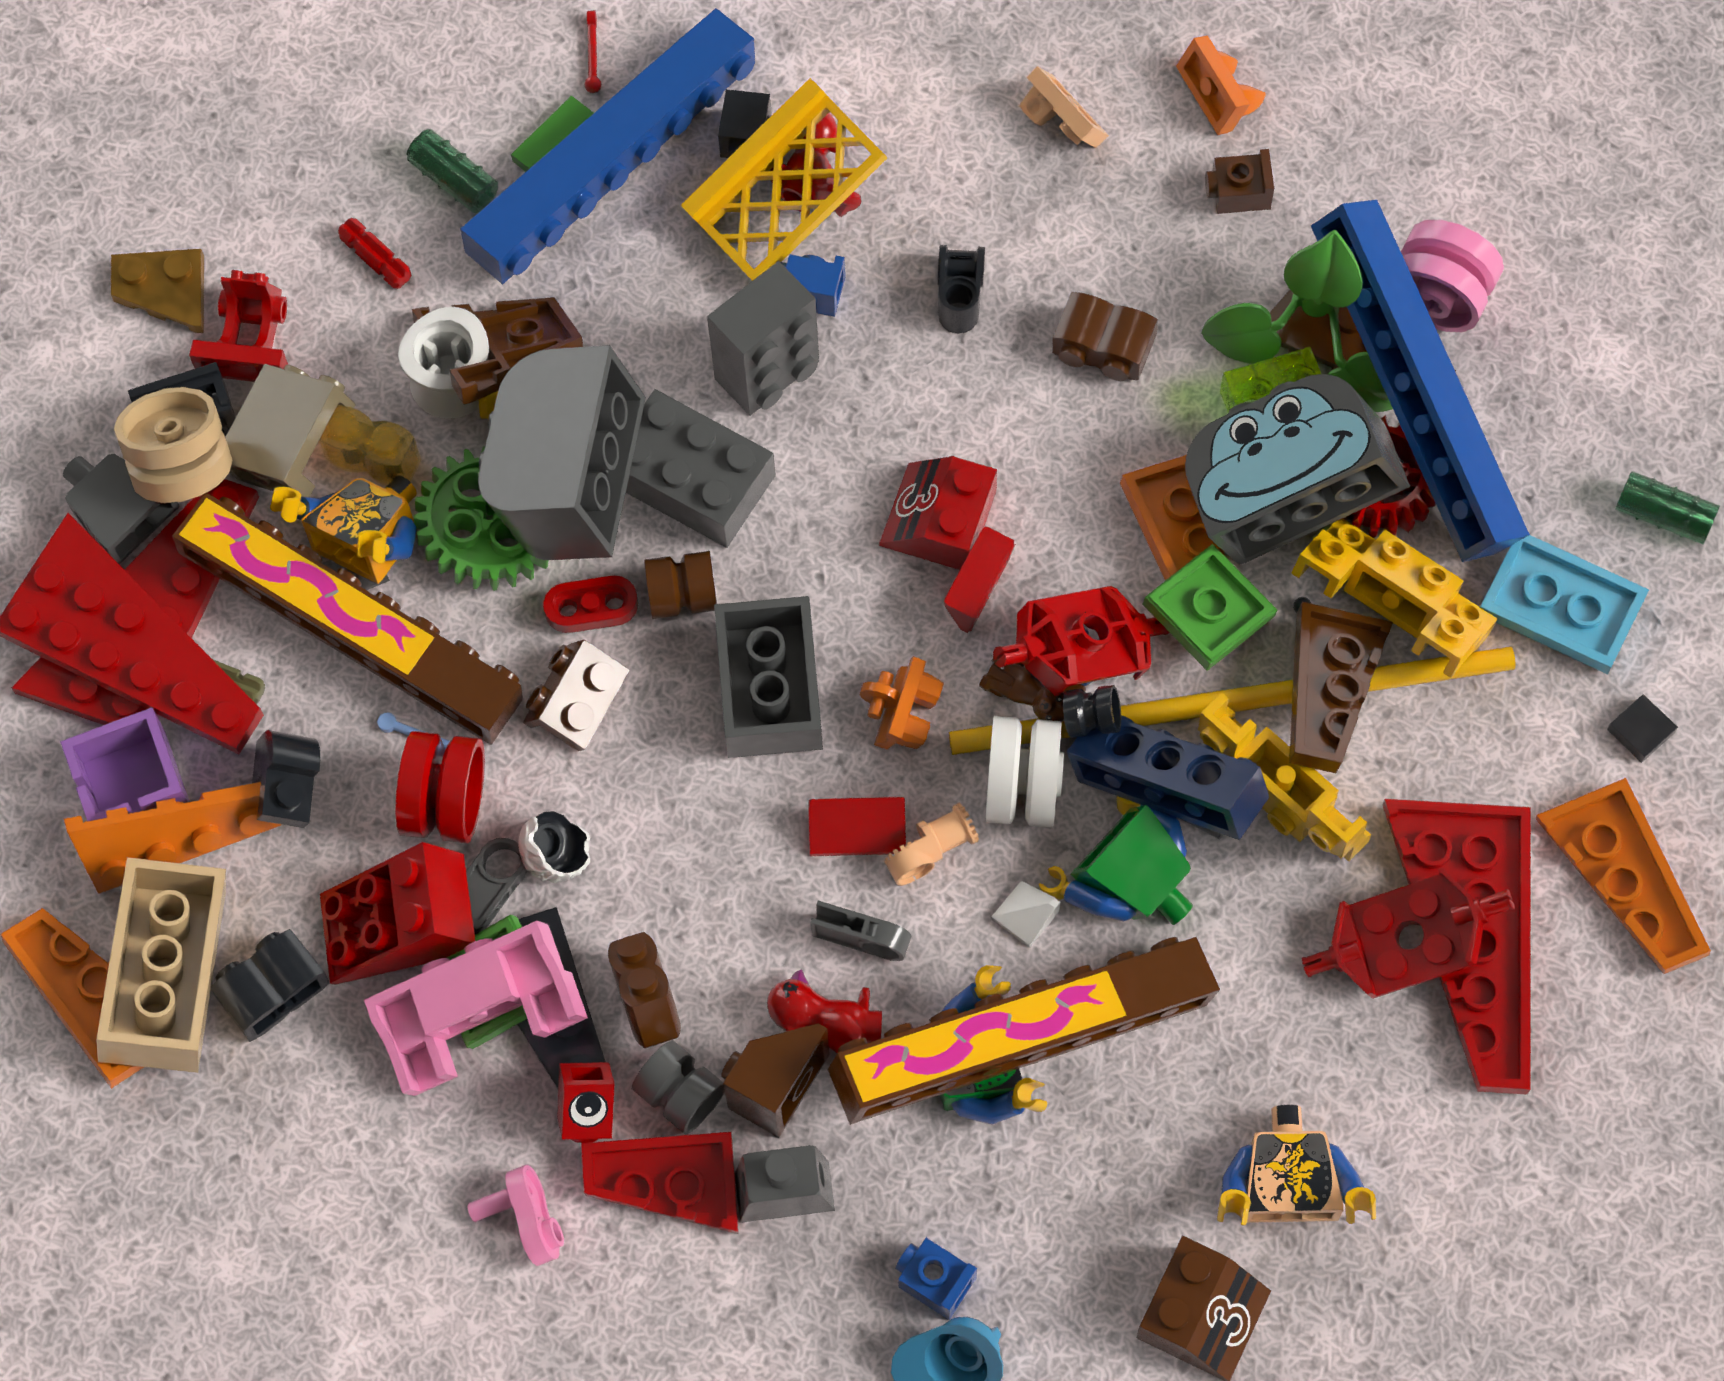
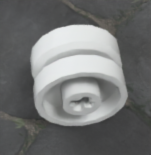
[986,716,1064,828]

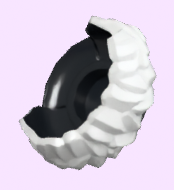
[518,811,590,883]

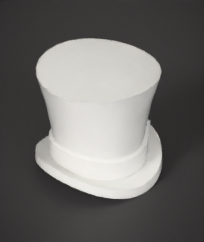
[398,307,489,419]

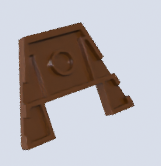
[412,297,583,405]

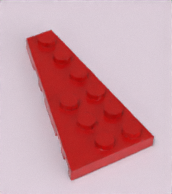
[11,479,260,725]
[0,513,264,755]
[1382,799,1531,1095]

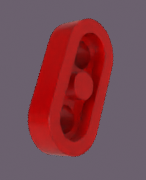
[543,575,638,633]

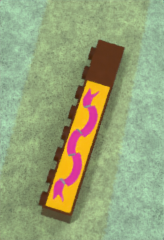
[172,493,523,745]
[827,937,1220,1125]

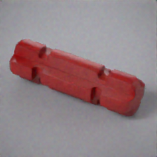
[338,218,412,289]

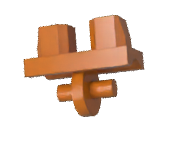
[859,656,944,750]

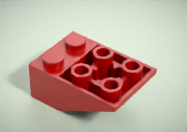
[320,842,475,985]

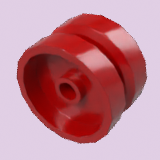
[395,731,485,843]

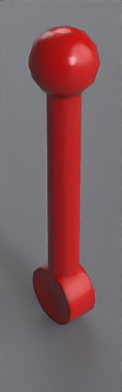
[584,10,602,93]

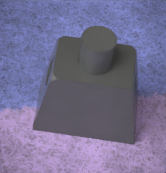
[63,454,180,565]
[735,1145,835,1223]

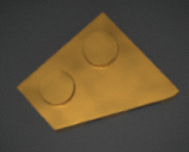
[111,249,204,333]

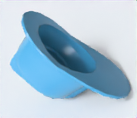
[891,1316,1003,1381]

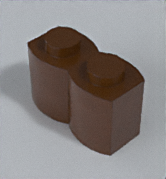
[1052,292,1158,381]
[608,932,681,1049]

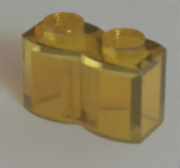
[319,405,421,486]

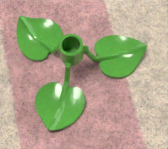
[1201,230,1393,412]

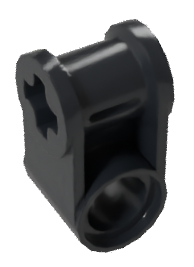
[938,245,985,334]

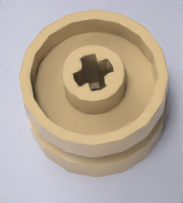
[114,387,233,503]

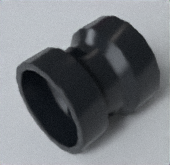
[1063,685,1122,738]

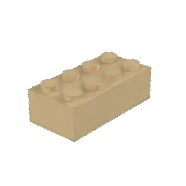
[96,857,226,1073]

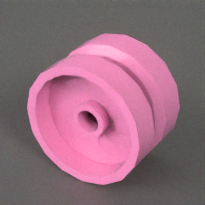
[1401,220,1504,332]

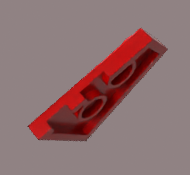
[581,1132,739,1234]

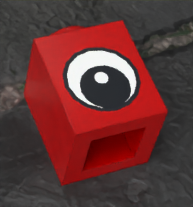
[557,1062,615,1143]

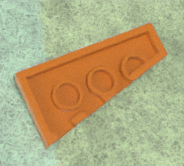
[1536,778,1711,974]
[64,782,281,894]
[1,908,144,1089]

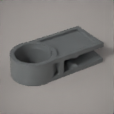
[466,838,527,933]
[810,900,912,961]

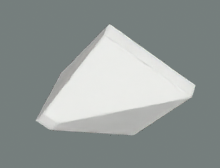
[991,881,1060,948]

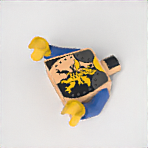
[1217,1105,1376,1226]

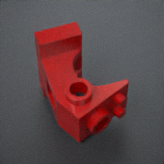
[189,270,288,382]

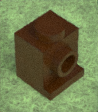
[1205,149,1275,214]

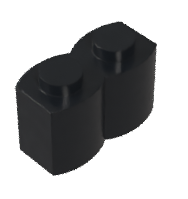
[210,929,330,1042]

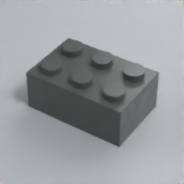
[707,261,819,416]
[626,389,776,548]
[714,596,823,758]

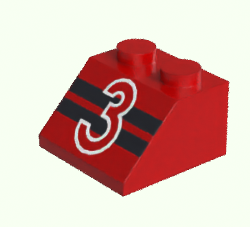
[879,456,997,570]

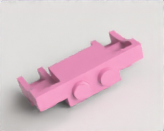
[364,921,588,1096]

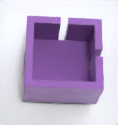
[60,708,190,821]

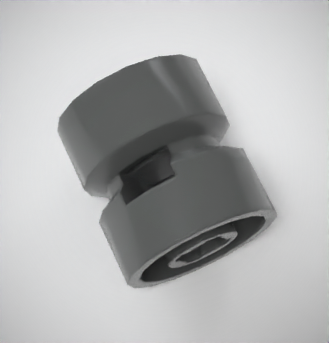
[632,1040,725,1135]

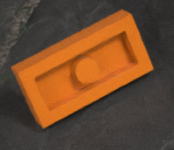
[1176,35,1266,135]

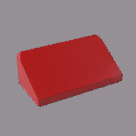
[944,527,1016,633]
[808,797,906,856]

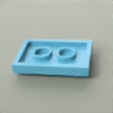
[1480,535,1649,675]

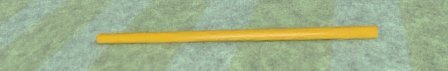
[948,646,1516,755]

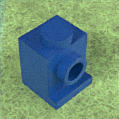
[780,254,846,317]
[895,1237,977,1320]

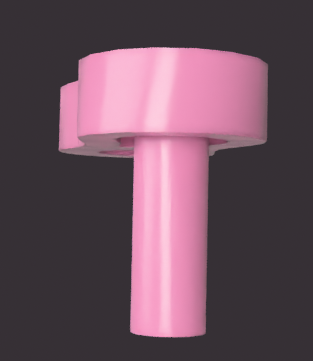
[467,1165,564,1266]

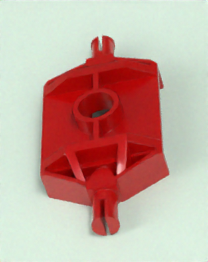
[993,586,1170,696]
[1302,868,1515,999]

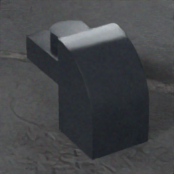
[252,730,320,828]

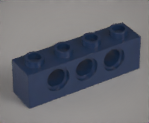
[1067,715,1269,840]

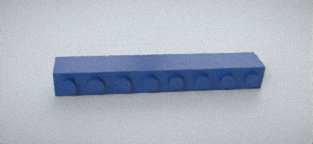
[460,8,755,285]
[1311,199,1530,562]

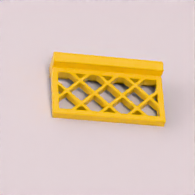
[681,78,887,281]

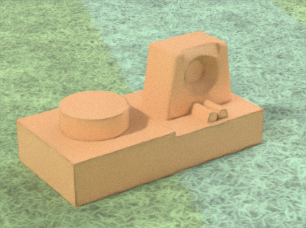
[1019,66,1109,148]

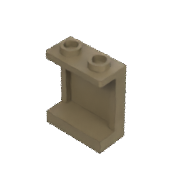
[225,364,356,497]

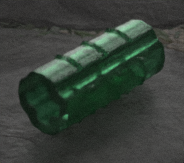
[406,129,499,213]
[1615,471,1720,545]

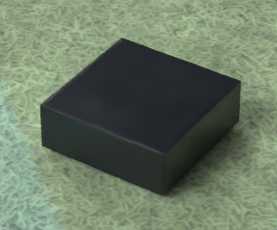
[1607,694,1678,763]

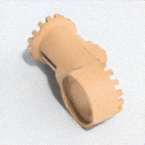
[884,802,979,886]

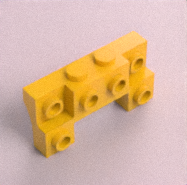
[1291,519,1497,678]
[1197,692,1371,862]

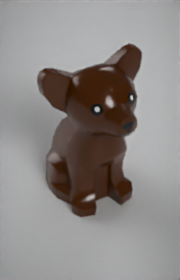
[979,659,1086,723]

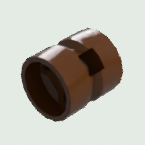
[644,551,717,619]

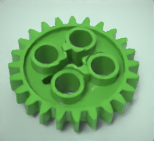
[414,446,549,591]

